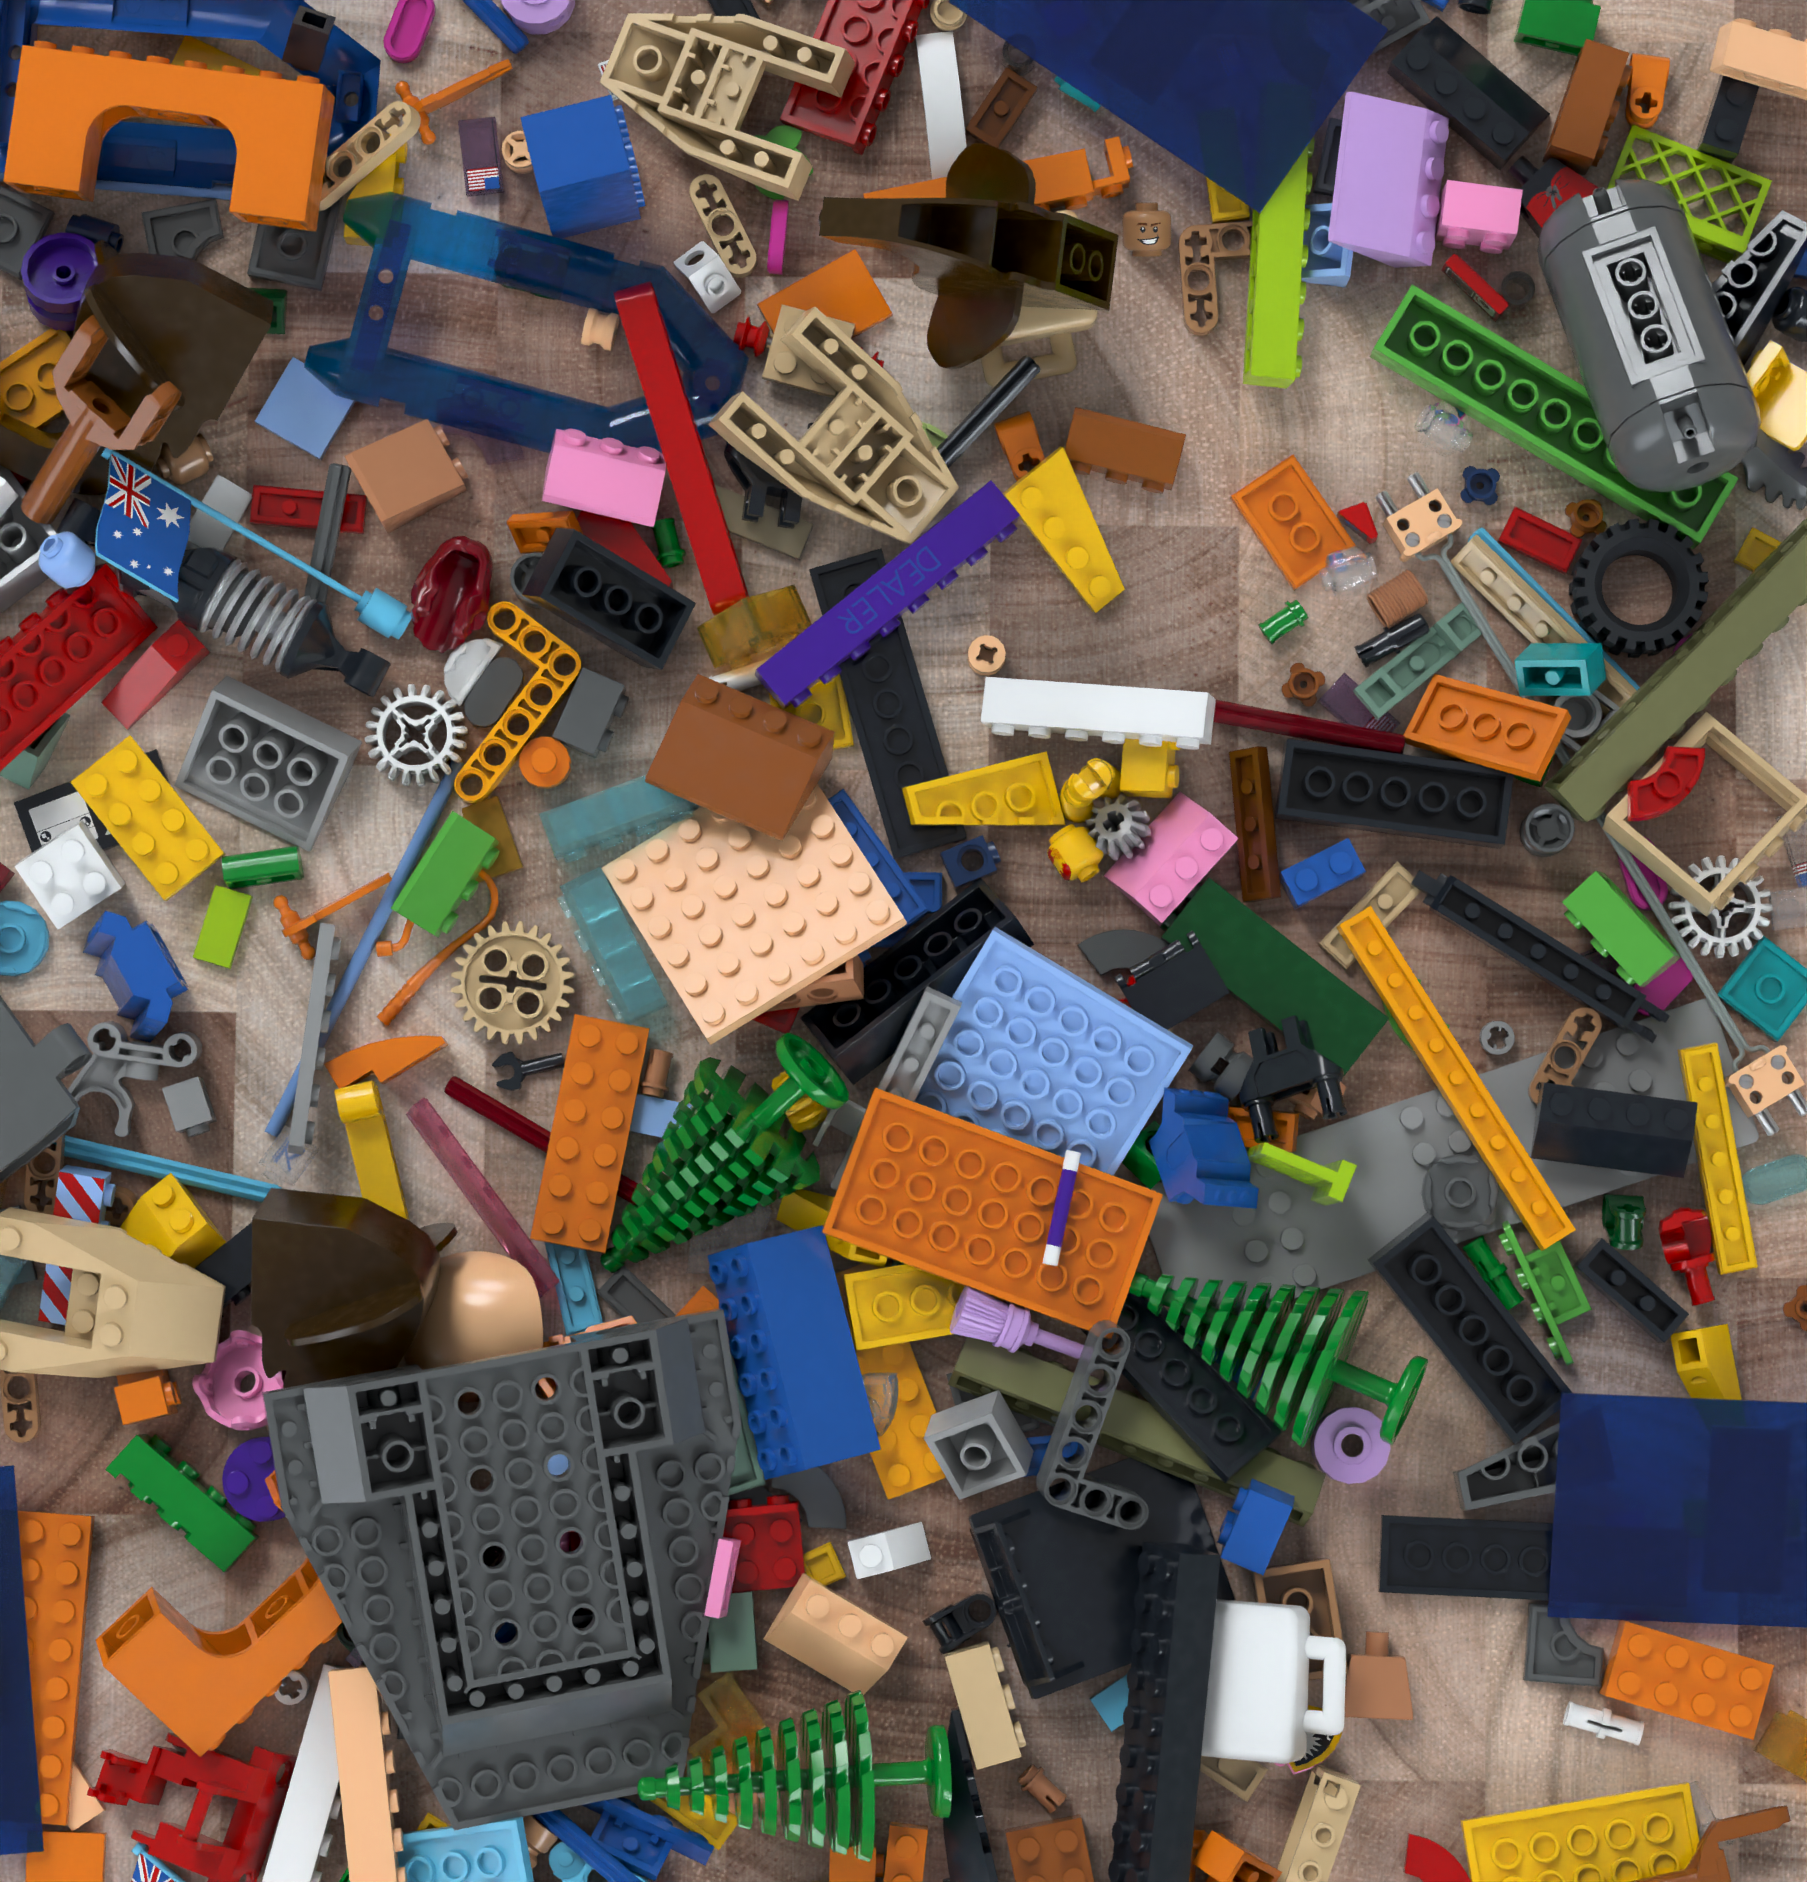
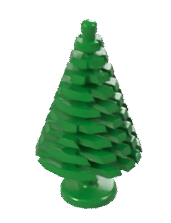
[600,1033,849,1273]
[1128,1272,1428,1448]
[637,1690,952,1862]

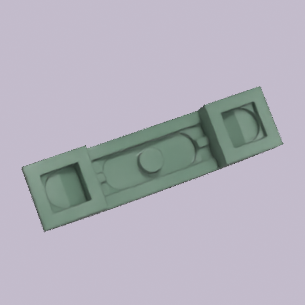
[1353,602,1482,720]

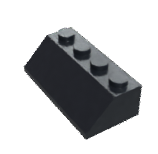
[1387,16,1550,170]
[1530,1082,1698,1178]

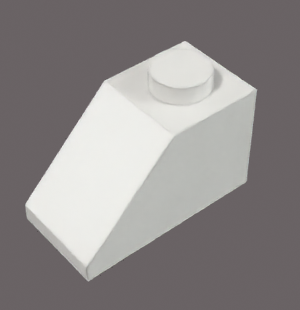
[848,1522,931,1579]

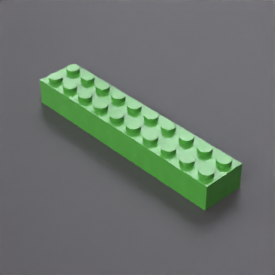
[1370,284,1739,549]

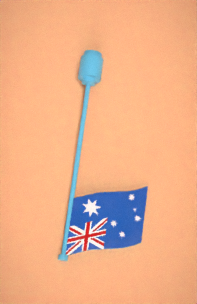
[95,448,412,640]

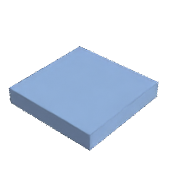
[255,357,359,460]

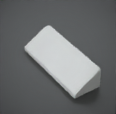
[188,474,252,550]

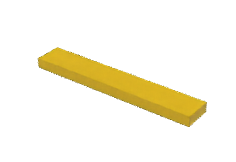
[1677,1042,1758,1275]

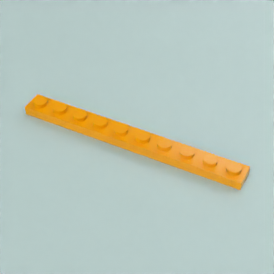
[1336,906,1576,1251]

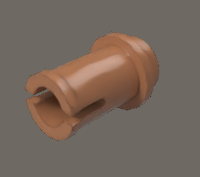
[639,1049,674,1099]
[1017,1764,1067,1814]

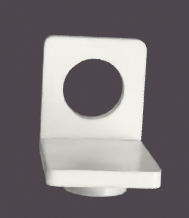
[674,241,741,313]
[813,1100,866,1147]

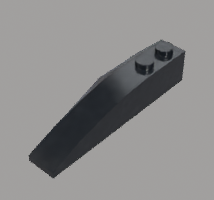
[1712,210,1807,367]
[943,1707,998,1882]

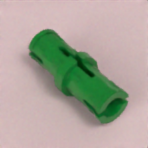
[1462,1235,1524,1310]

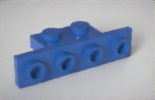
[582,1798,714,1881]

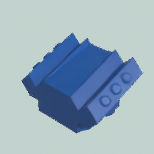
[83,911,189,1043]
[1149,1087,1259,1209]

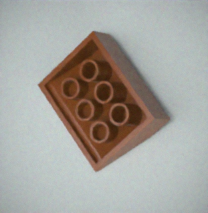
[645,674,835,841]

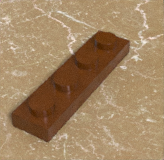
[1229,746,1281,902]

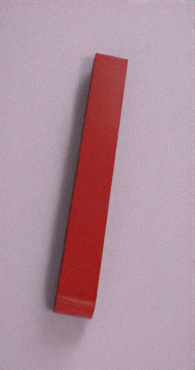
[614,281,751,616]

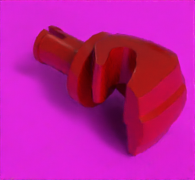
[1658,1207,1716,1306]

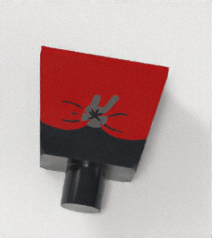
[1507,155,1599,238]

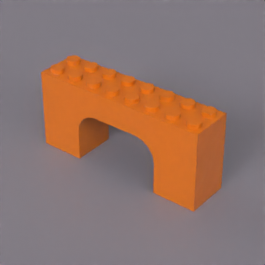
[3,41,335,232]
[96,1470,342,1757]

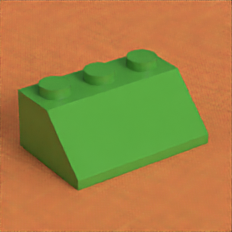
[391,811,500,938]
[1562,871,1681,987]

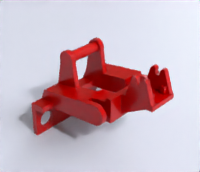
[86,1732,297,1882]

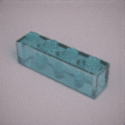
[539,774,699,863]
[557,866,669,1025]

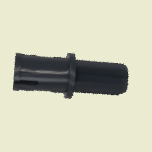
[1354,614,1430,668]

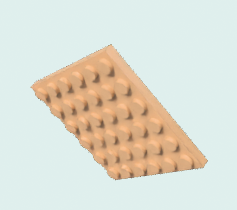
[601,784,907,1045]

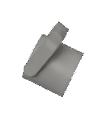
[1550,690,1620,752]

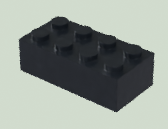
[522,528,696,670]

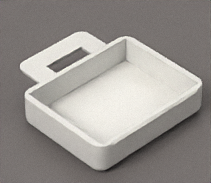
[1201,1599,1346,1764]

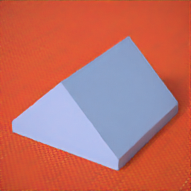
[1301,203,1353,288]

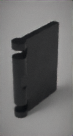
[1114,930,1230,1030]

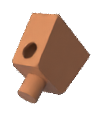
[1345,1631,1413,1720]

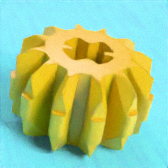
[771,1071,828,1133]

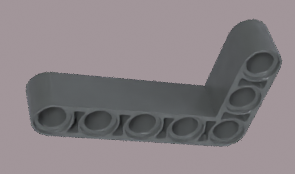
[1036,1320,1149,1530]

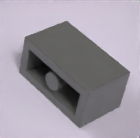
[552,667,629,758]

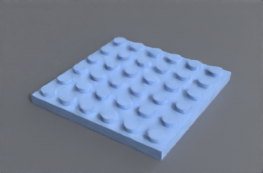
[914,927,1193,1176]

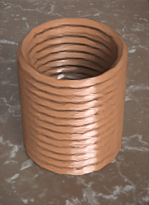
[1367,569,1429,628]

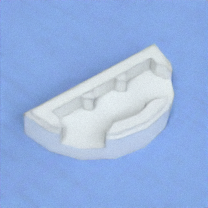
[444,638,503,708]

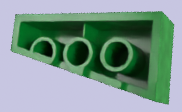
[105,1434,260,1572]

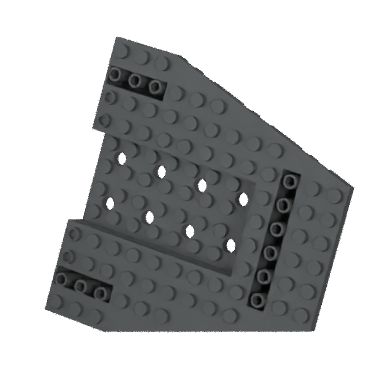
[262,1308,742,1831]

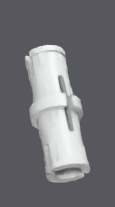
[1563,1701,1644,1746]

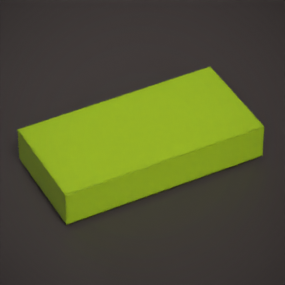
[193,885,253,969]

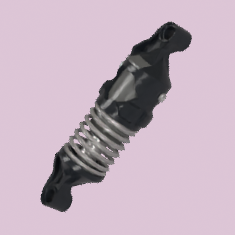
[56,498,391,697]

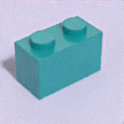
[1514,643,1607,696]

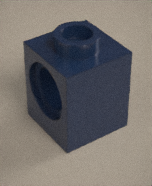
[940,835,1001,891]

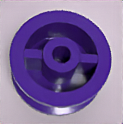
[222,1436,286,1522]

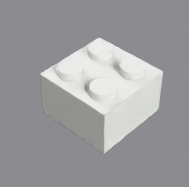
[14,820,125,930]

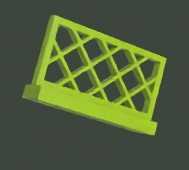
[1606,125,1772,264]
[1247,1142,1357,1206]

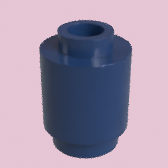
[65,214,124,253]

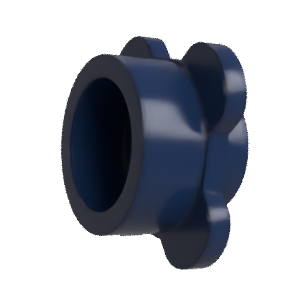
[1460,466,1500,506]

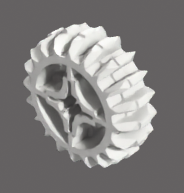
[365,684,468,787]
[1668,855,1772,959]

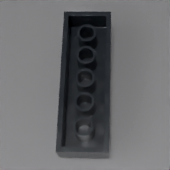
[1274,739,1514,849]
[800,877,1034,1085]
[1368,1212,1575,1444]

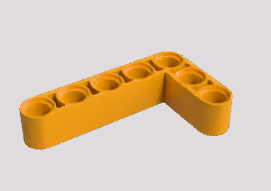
[454,601,583,805]

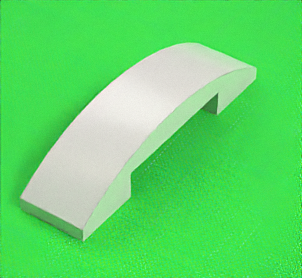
[915,31,967,180]

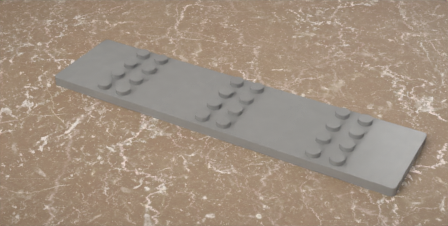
[1145,998,1759,1329]

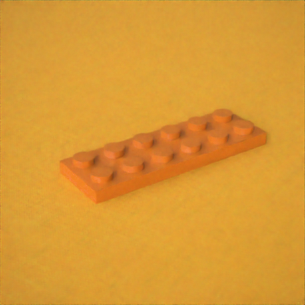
[530,1014,650,1254]

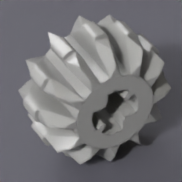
[1086,794,1151,861]

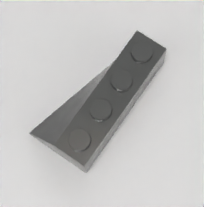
[1453,1403,1616,1511]

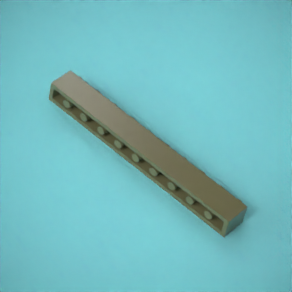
[1544,519,1807,822]
[947,1337,1326,1527]

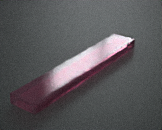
[405,1097,559,1298]

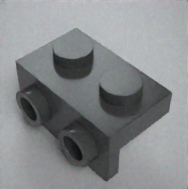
[1342,0,1431,59]

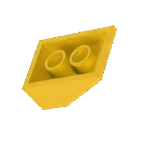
[120,1173,226,1268]

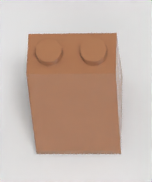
[344,419,468,534]

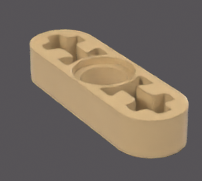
[689,174,757,278]

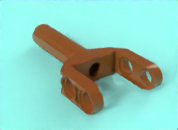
[20,315,182,525]
[1630,1805,1791,1882]

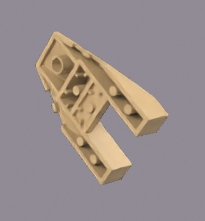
[600,13,855,201]
[708,307,959,545]
[0,1207,226,1378]

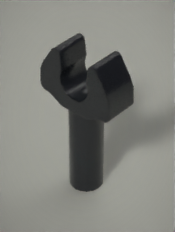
[492,1052,565,1091]

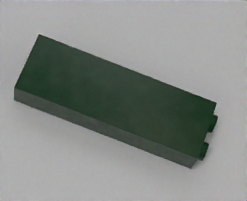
[1160,877,1389,1076]

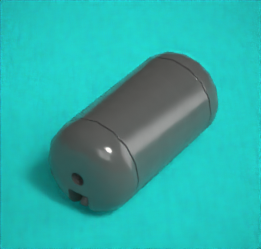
[1537,178,1761,492]

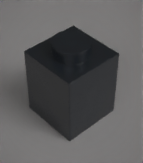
[282,5,336,73]

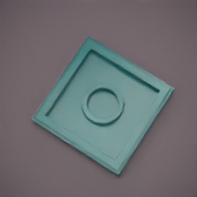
[1717,935,1807,1042]

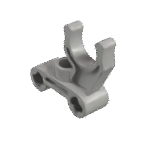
[68,1021,202,1137]

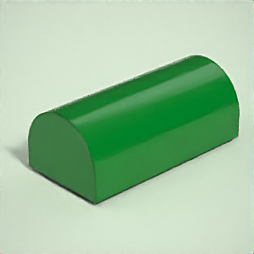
[222,846,304,890]

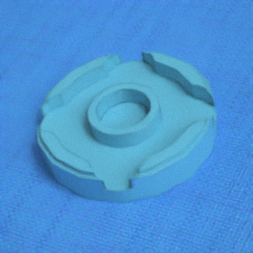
[0,900,50,977]

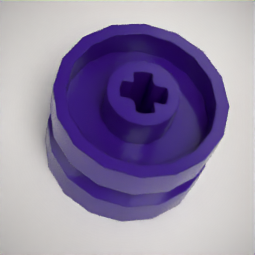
[21,232,98,331]

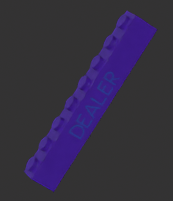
[755,480,1020,710]

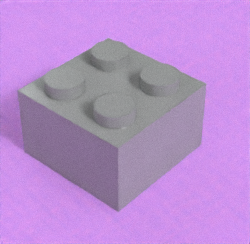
[924,1390,1034,1500]

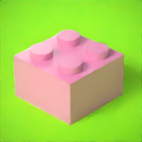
[1435,180,1523,254]

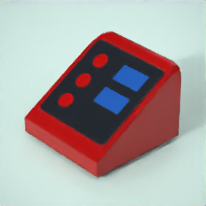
[1337,502,1378,544]

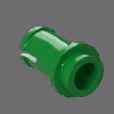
[651,518,686,569]
[1258,600,1309,644]

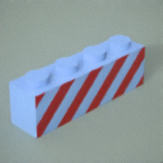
[38,1165,116,1325]

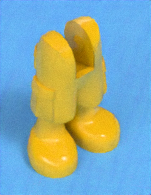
[1059,758,1121,823]

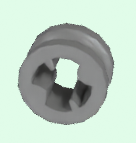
[1479,1021,1515,1055]

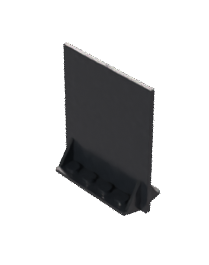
[969,1457,1235,1699]

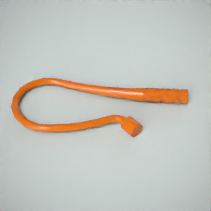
[376,869,499,1026]

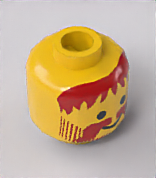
[1047,824,1103,883]

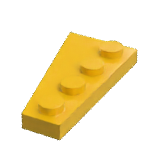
[902,751,1066,826]

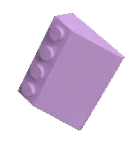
[1328,92,1449,268]

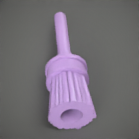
[949,1286,1084,1359]

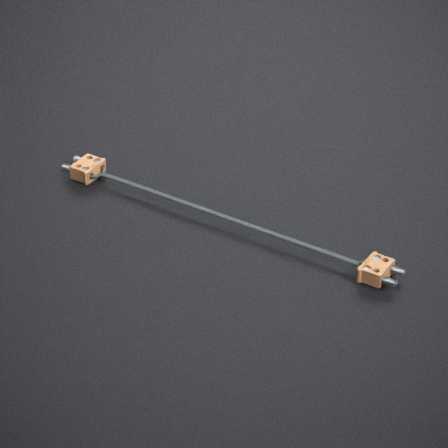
[1375,472,1807,1136]

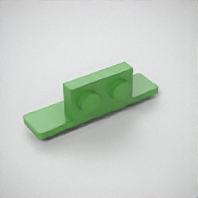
[1498,1221,1592,1366]

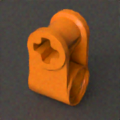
[1625,53,1670,129]
[994,411,1045,481]

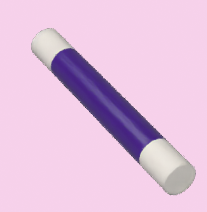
[1042,1150,1081,1267]

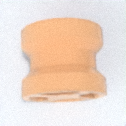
[502,131,533,174]
[581,308,620,351]
[968,635,1006,676]

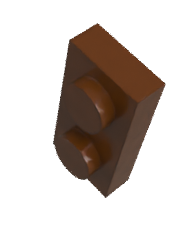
[965,67,1038,148]

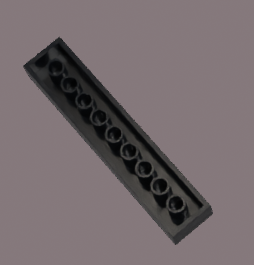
[1108,1541,1221,1882]

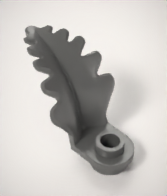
[1741,428,1807,510]

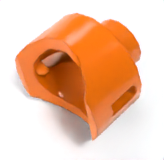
[519,736,571,789]

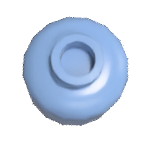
[39,531,95,589]

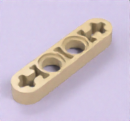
[319,101,421,211]

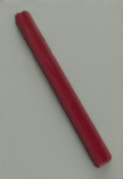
[1213,700,1405,754]
[444,1076,638,1205]

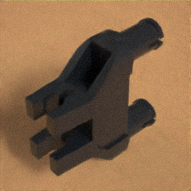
[724,422,814,529]
[1239,1015,1347,1143]

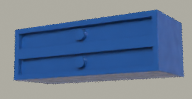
[520,95,646,240]
[707,1225,881,1480]

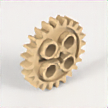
[451,921,575,1045]

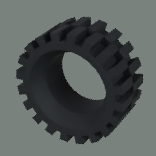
[1569,518,1709,658]

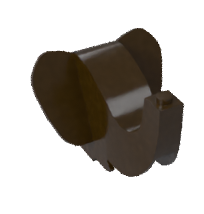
[819,143,1119,370]
[0,239,274,495]
[251,1188,458,1388]

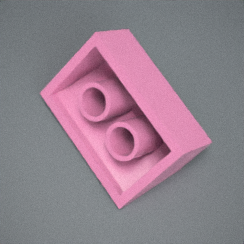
[542,429,666,527]
[1104,792,1239,926]

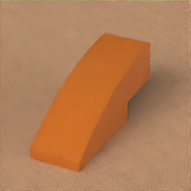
[324,1036,448,1088]

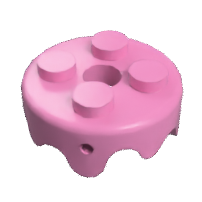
[192,1330,286,1431]

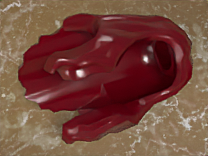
[410,536,493,653]

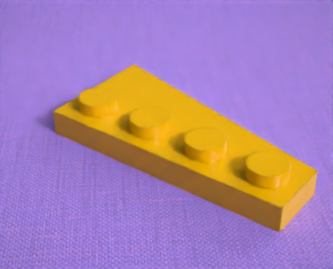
[1002,447,1125,613]

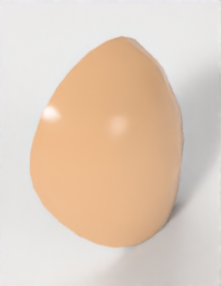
[403,1251,543,1402]

